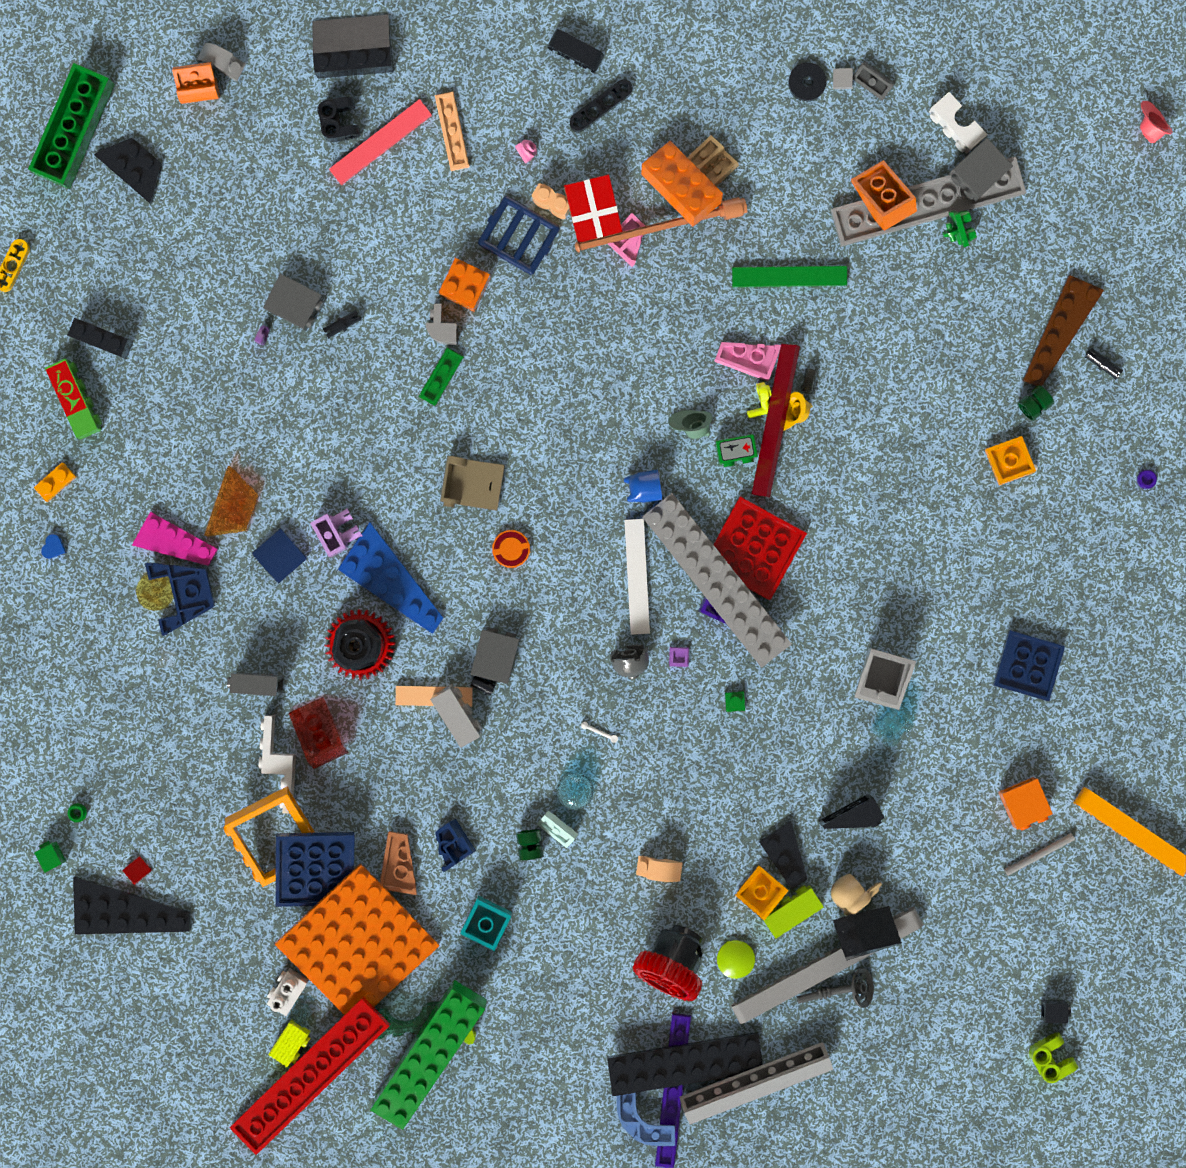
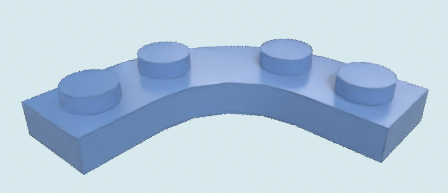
[617,1093,675,1146]

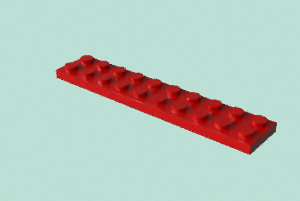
[230,996,390,1155]

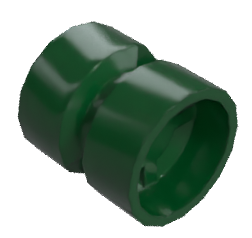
[1017,385,1055,421]
[516,829,544,860]

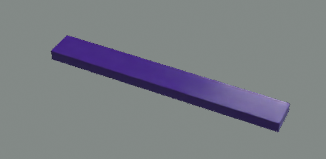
[655,1013,691,1168]

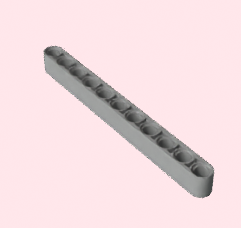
[731,907,924,1024]

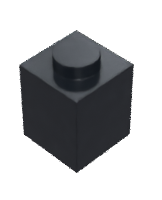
[1041,1000,1071,1023]

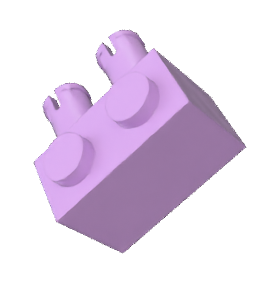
[310,508,362,557]

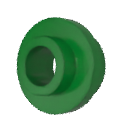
[67,803,87,822]

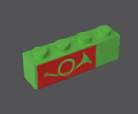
[45,358,102,439]

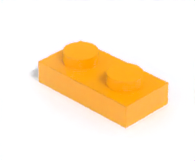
[34,462,76,502]

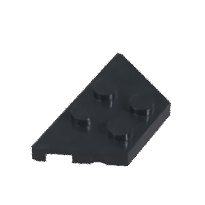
[94,138,162,204]

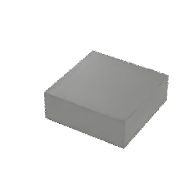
[833,68,853,90]

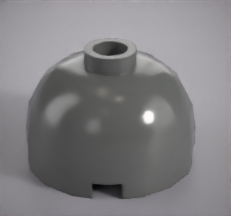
[610,644,649,679]

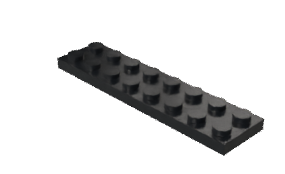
[607,1032,763,1096]

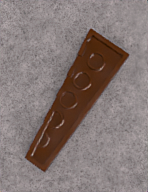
[1022,275,1104,387]

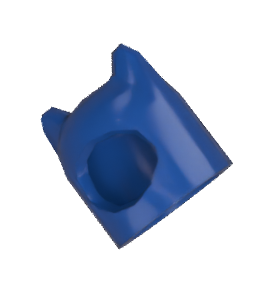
[624,469,662,503]

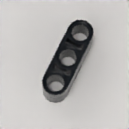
[547,29,605,73]

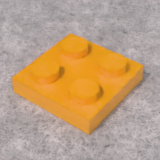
[985,436,1036,485]
[735,866,789,920]

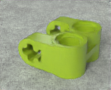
[1029,1032,1079,1083]

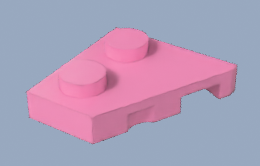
[608,213,645,267]

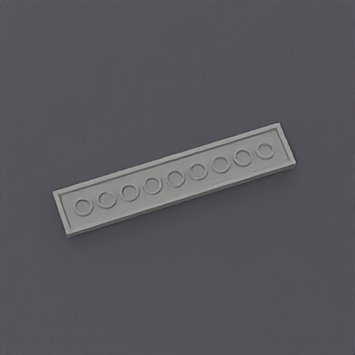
[830,156,1026,247]
[642,493,792,668]

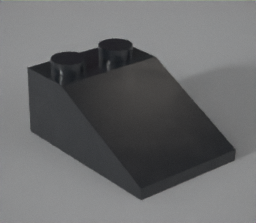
[818,794,885,829]
[833,906,902,961]

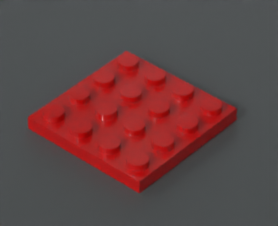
[713,497,807,601]

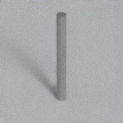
[1004,833,1075,876]

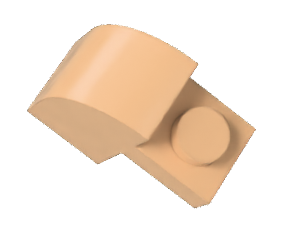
[636,856,683,882]

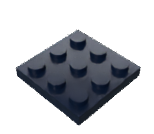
[993,630,1065,701]

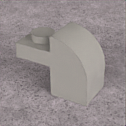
[197,43,246,81]
[426,304,458,345]

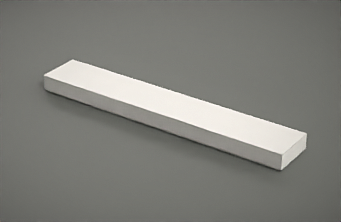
[624,519,650,635]

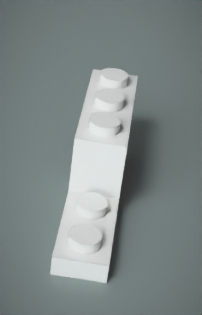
[259,715,296,814]

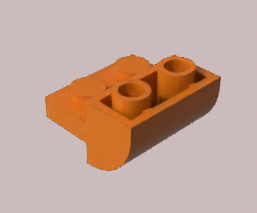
[172,62,220,104]

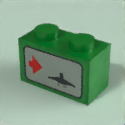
[715,434,758,468]

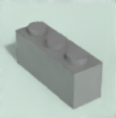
[430,684,483,748]

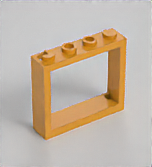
[223,786,315,887]

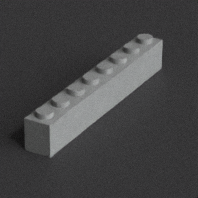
[679,1042,833,1124]

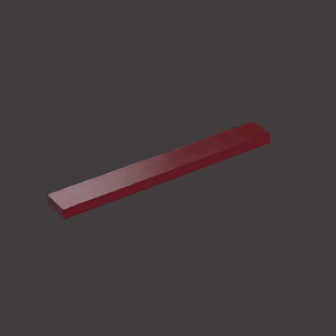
[751,344,800,497]

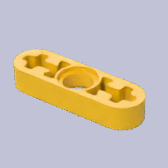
[0,239,30,292]

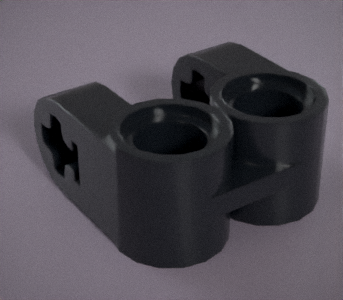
[317,97,361,142]

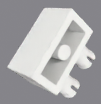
[267,968,309,1016]

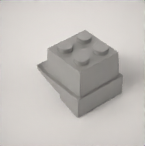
[854,648,916,710]

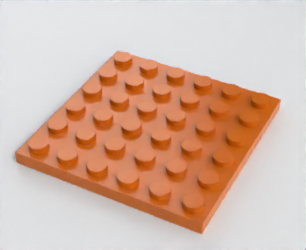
[275,864,440,1015]

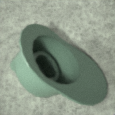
[668,410,713,439]

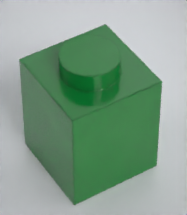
[34,841,67,873]

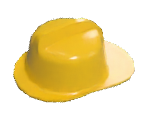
[784,392,813,430]

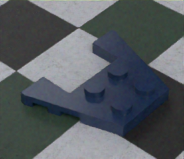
[145,562,215,636]

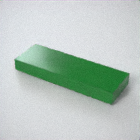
[418,347,464,406]

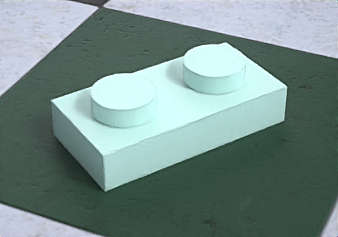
[537,811,578,848]

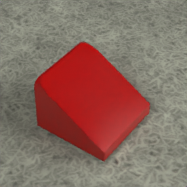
[122,856,152,885]

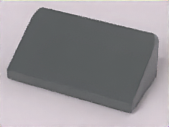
[853,61,895,101]

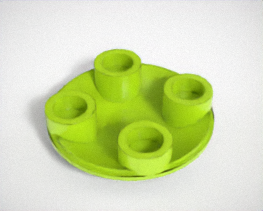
[717,940,755,979]

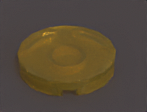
[136,575,174,611]

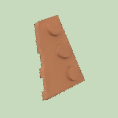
[380,831,417,895]

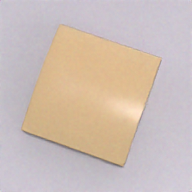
[687,135,739,187]

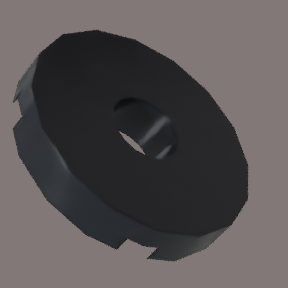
[788,63,826,102]

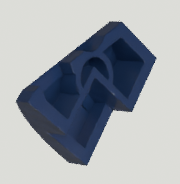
[435,819,476,873]

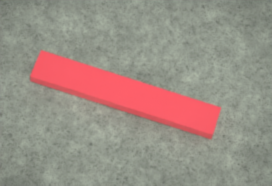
[329,99,432,185]

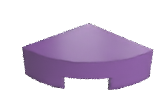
[254,325,270,345]

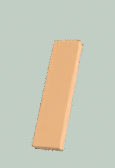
[435,92,470,171]
[395,686,473,707]

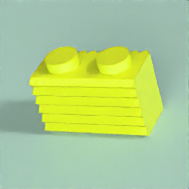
[268,1019,311,1067]

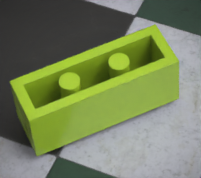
[764,885,824,939]

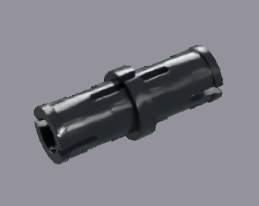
[322,309,362,339]
[1085,348,1123,380]

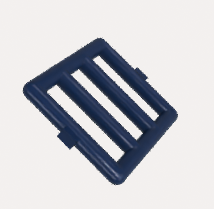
[478,196,560,275]

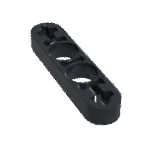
[569,79,632,133]

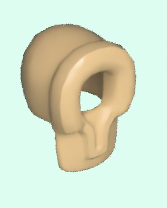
[831,874,882,916]

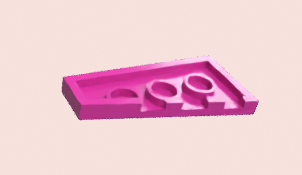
[132,512,218,566]

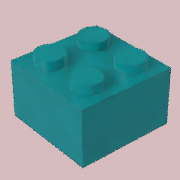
[460,895,513,951]

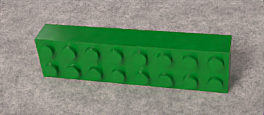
[370,980,487,1130]

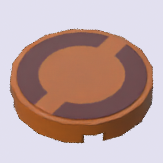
[492,530,530,568]

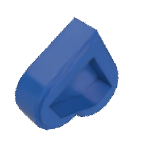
[41,534,67,559]

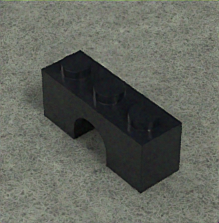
[67,318,133,359]

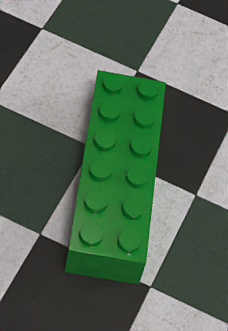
[28,63,115,189]

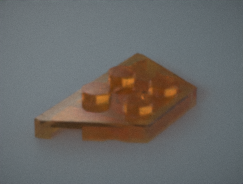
[204,466,260,537]

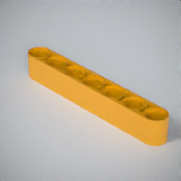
[1073,787,1186,877]

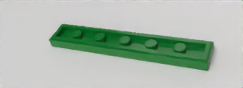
[732,266,847,288]

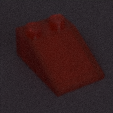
[289,697,349,769]

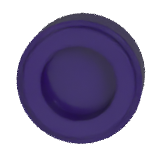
[1136,470,1157,489]

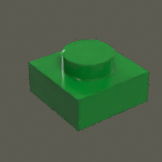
[724,691,745,712]

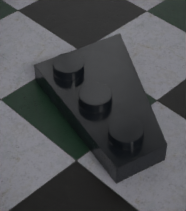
[759,820,807,890]

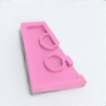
[714,342,781,381]

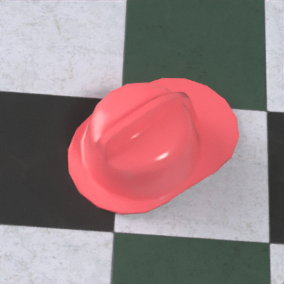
[1140,101,1173,143]

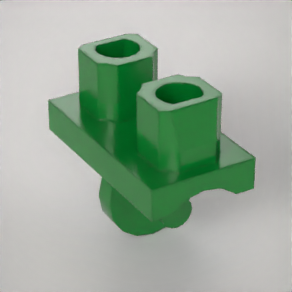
[942,210,977,248]

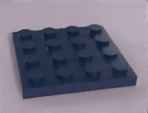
[275,832,355,907]

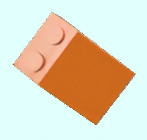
[851,160,917,231]

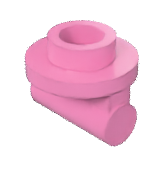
[515,140,537,163]

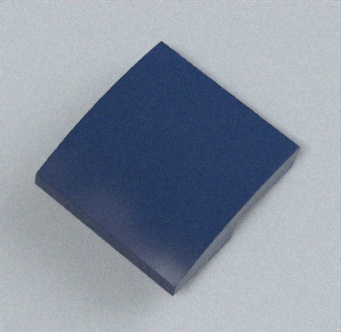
[252,528,307,584]

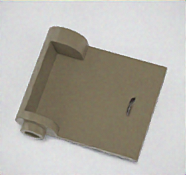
[440,456,505,511]

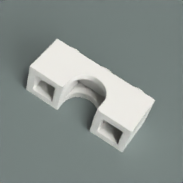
[929,92,988,154]

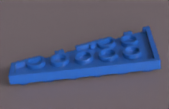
[338,522,443,634]

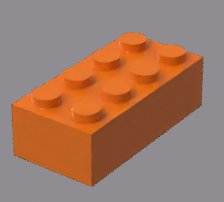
[641,141,723,227]

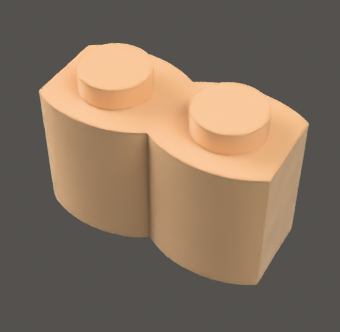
[532,184,570,219]

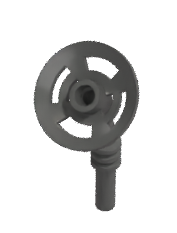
[796,968,874,1008]

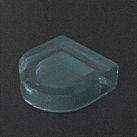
[288,1003,312,1028]

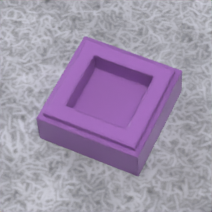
[669,647,689,667]

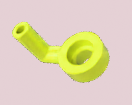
[747,382,771,419]

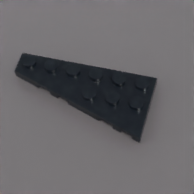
[73,876,191,935]

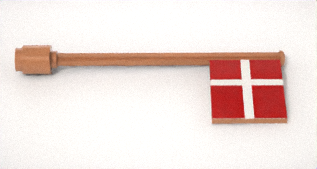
[564,175,747,253]

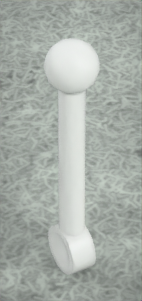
[581,722,618,743]

